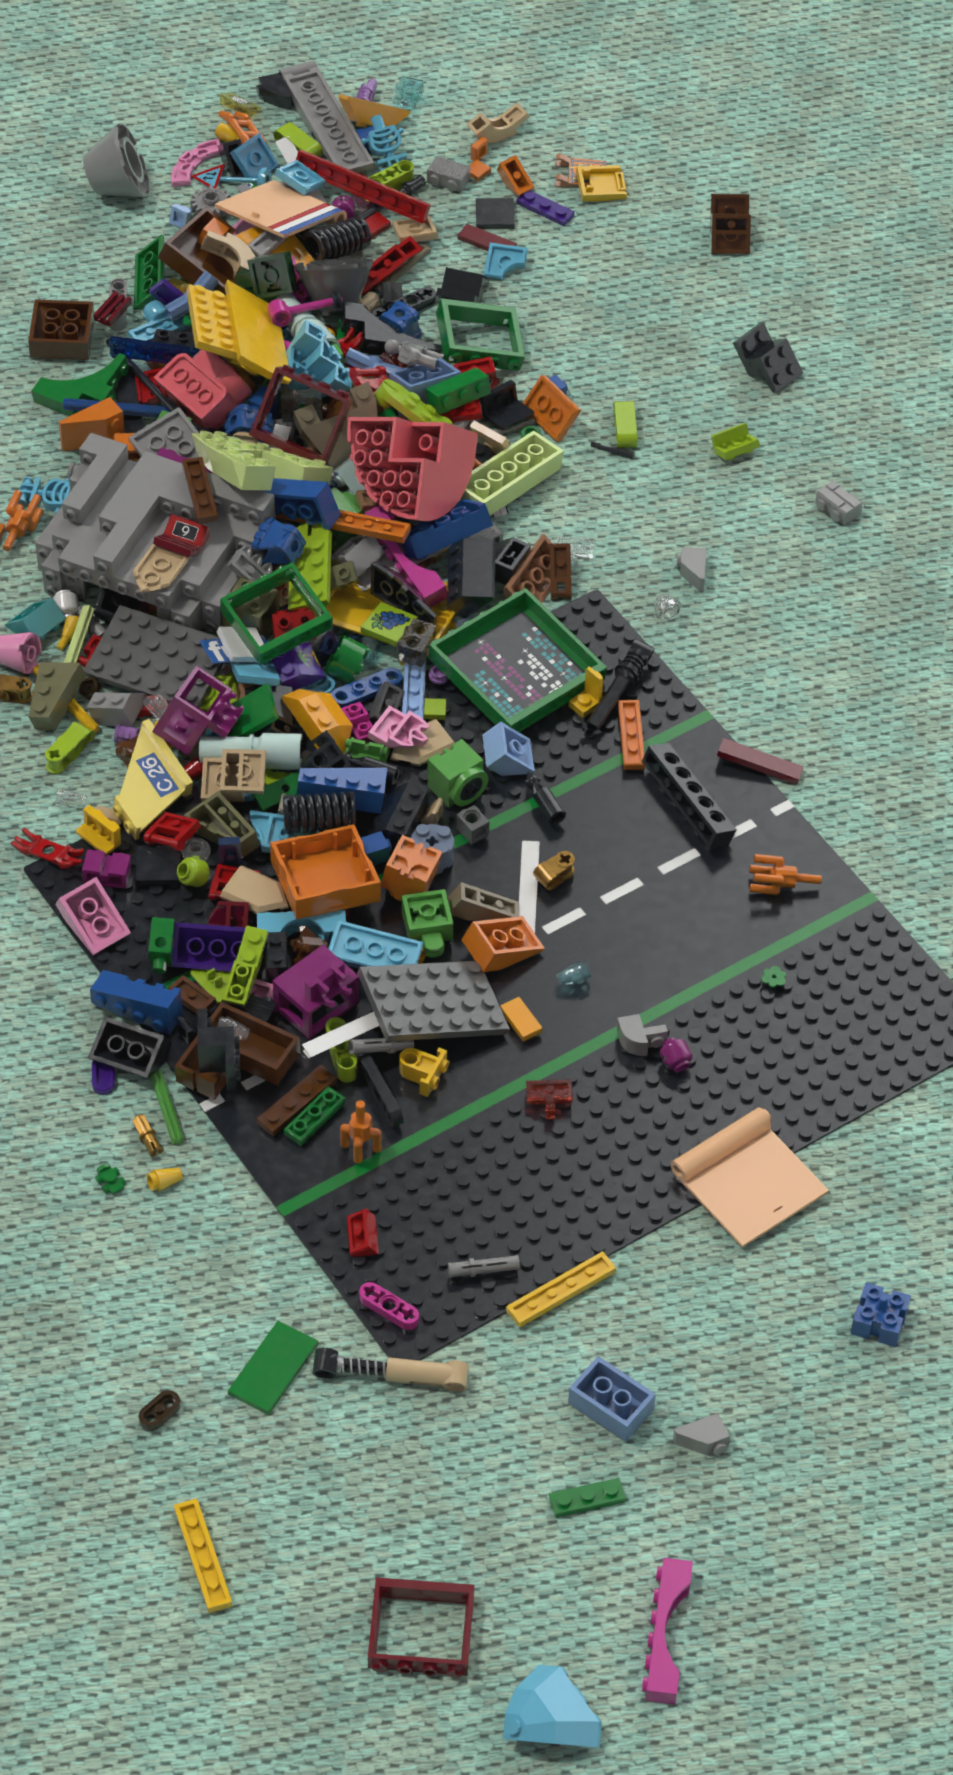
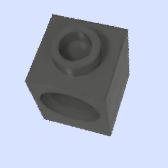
[457,805,489,845]

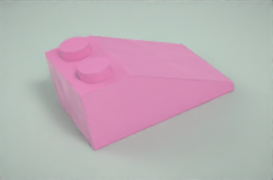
[55,877,131,955]

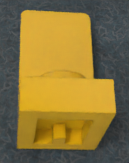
[569,667,603,718]

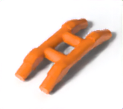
[218,110,267,144]

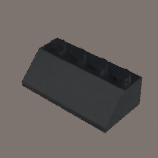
[447,538,495,619]

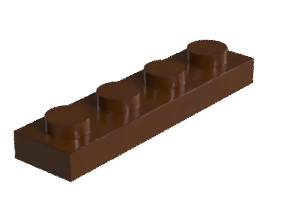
[182,457,218,524]
[257,1065,337,1136]

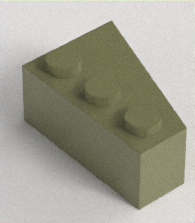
[28,662,87,730]
[184,791,260,858]

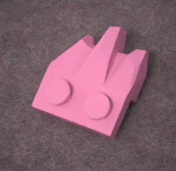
[367,705,430,748]

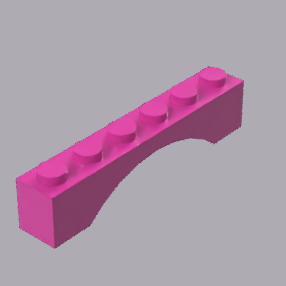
[364,505,447,608]
[642,1557,693,1705]

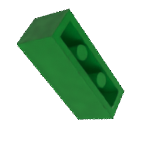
[425,368,491,414]

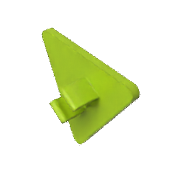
[190,968,231,1004]

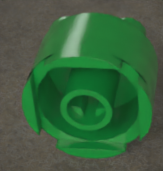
[325,635,370,684]

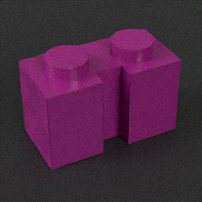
[82,849,132,889]

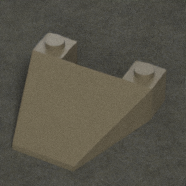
[293,382,377,471]

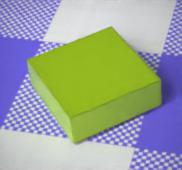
[424,698,446,720]

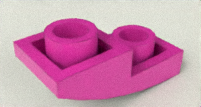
[341,702,373,743]

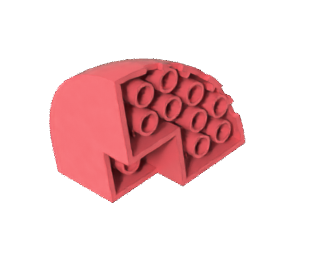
[347,417,478,521]

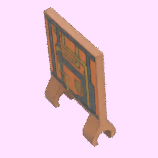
[555,153,607,188]

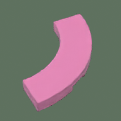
[171,139,220,187]

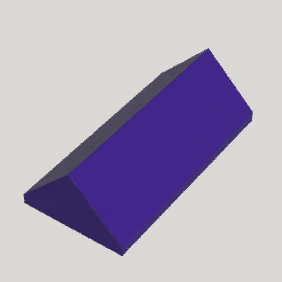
[172,922,264,974]

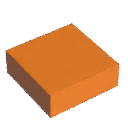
[470,136,488,161]
[469,159,491,182]

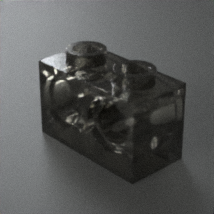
[396,619,437,667]

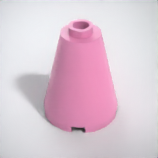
[0,632,42,674]

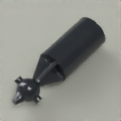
[345,751,400,785]
[524,772,566,825]

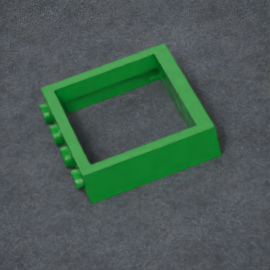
[436,298,525,370]
[220,562,333,665]

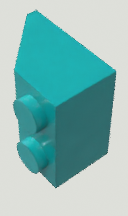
[4,598,66,641]

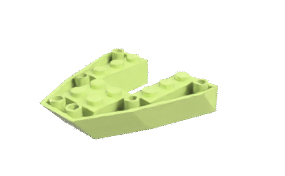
[191,431,333,491]

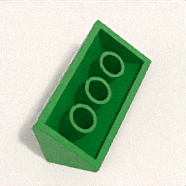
[134,234,165,309]

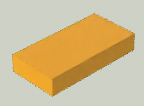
[500,997,542,1041]

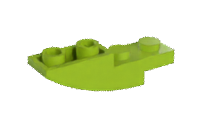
[223,926,268,1006]

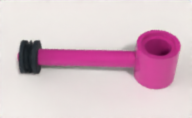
[267,292,343,327]

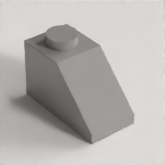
[676,547,707,592]
[673,1413,730,1455]

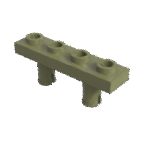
[277,560,359,608]

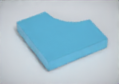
[483,243,528,280]

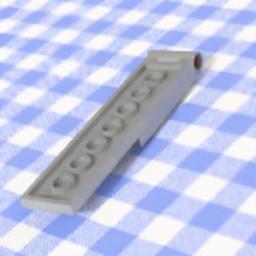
[278,60,374,173]

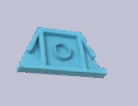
[250,810,327,853]

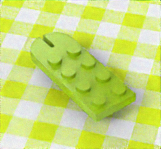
[374,379,452,424]
[288,523,332,613]

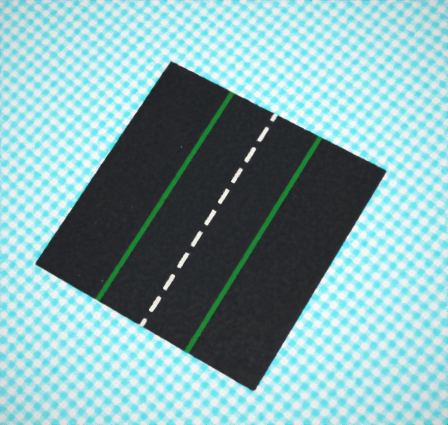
[24,590,953,1360]

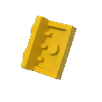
[76,804,121,855]

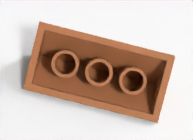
[503,534,552,603]

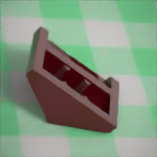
[208,901,249,928]

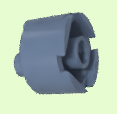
[411,824,454,874]

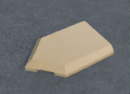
[133,544,190,594]
[390,719,454,766]
[220,866,289,914]

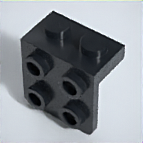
[479,380,534,430]

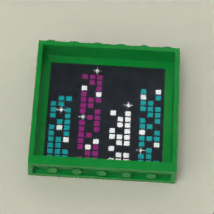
[428,588,607,732]

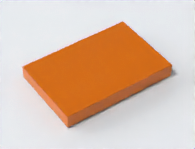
[523,375,582,442]

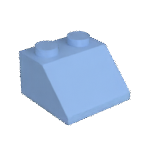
[482,722,535,776]

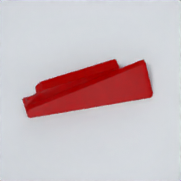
[362,236,423,296]

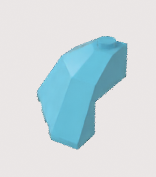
[278,319,352,400]
[503,1665,602,1748]

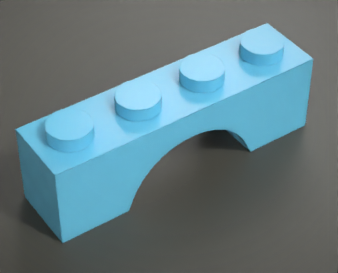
[257,910,346,948]

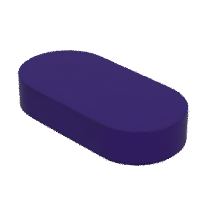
[92,1060,115,1095]

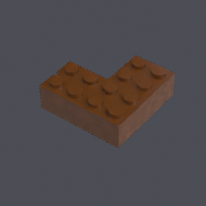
[158,207,236,295]
[175,1002,300,1100]

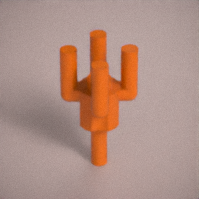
[3,490,44,552]
[749,854,822,895]
[340,1100,381,1163]

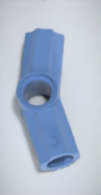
[164,271,219,322]
[344,348,403,380]

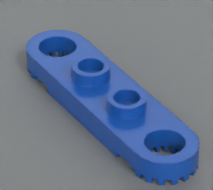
[331,668,403,708]

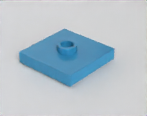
[230,133,280,184]

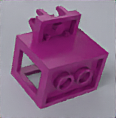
[152,665,244,755]
[273,945,360,1039]

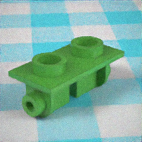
[344,737,391,762]

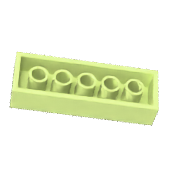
[458,431,564,516]

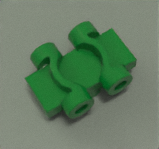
[95,1163,126,1195]

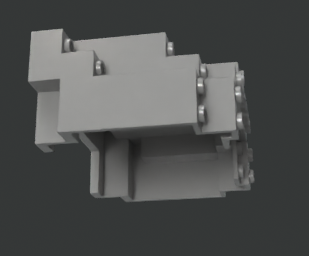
[35,433,276,633]

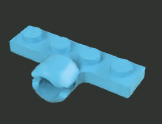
[128,300,191,349]

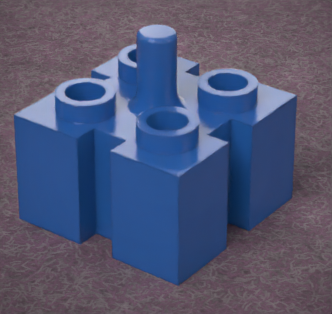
[851,1282,911,1347]

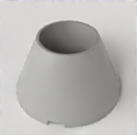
[83,123,150,197]

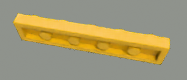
[506,1251,616,1328]
[174,1498,232,1613]

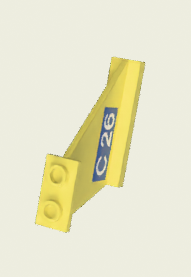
[113,719,193,840]

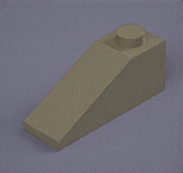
[448,882,519,921]

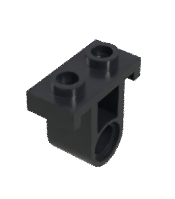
[301,730,351,768]

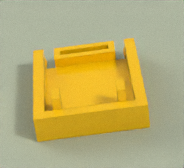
[576,165,627,202]

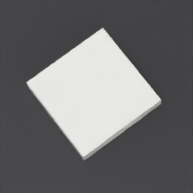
[217,627,268,663]

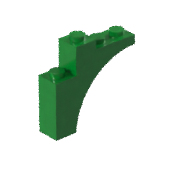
[31,353,129,416]

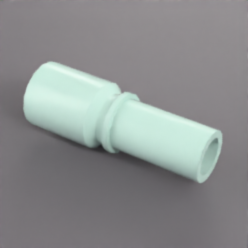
[277,293,341,349]
[199,733,303,770]

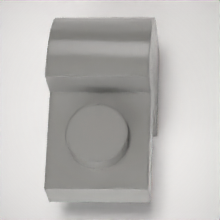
[617,1014,668,1056]

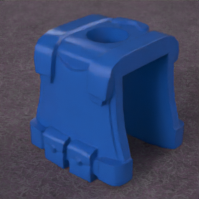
[379,301,422,339]
[224,404,273,444]
[252,517,306,565]

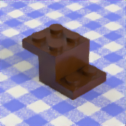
[710,194,751,254]

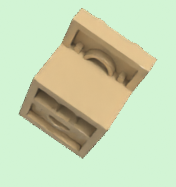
[201,749,266,802]

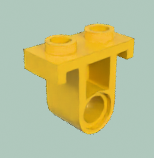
[399,1048,449,1097]

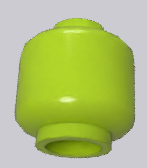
[177,857,210,887]

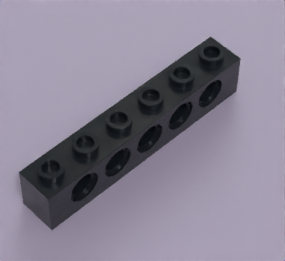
[641,743,737,849]

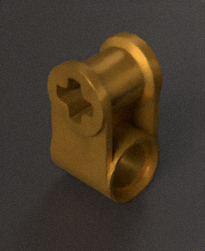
[0,674,33,704]
[533,851,575,890]

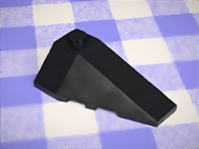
[370,562,437,633]

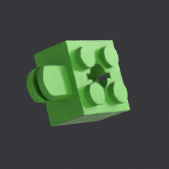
[402,889,453,958]

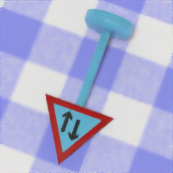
[191,164,272,189]

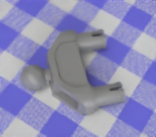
[384,339,444,370]

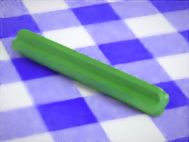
[150,1069,184,1145]

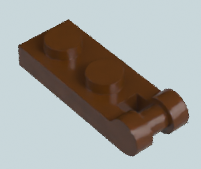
[550,543,572,600]

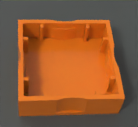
[270,824,381,920]

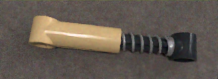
[312,1347,469,1392]

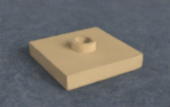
[392,216,438,243]
[470,421,510,454]

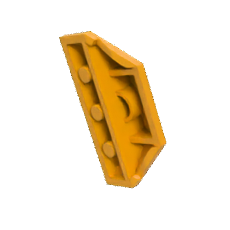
[338,94,410,128]
[281,689,353,754]

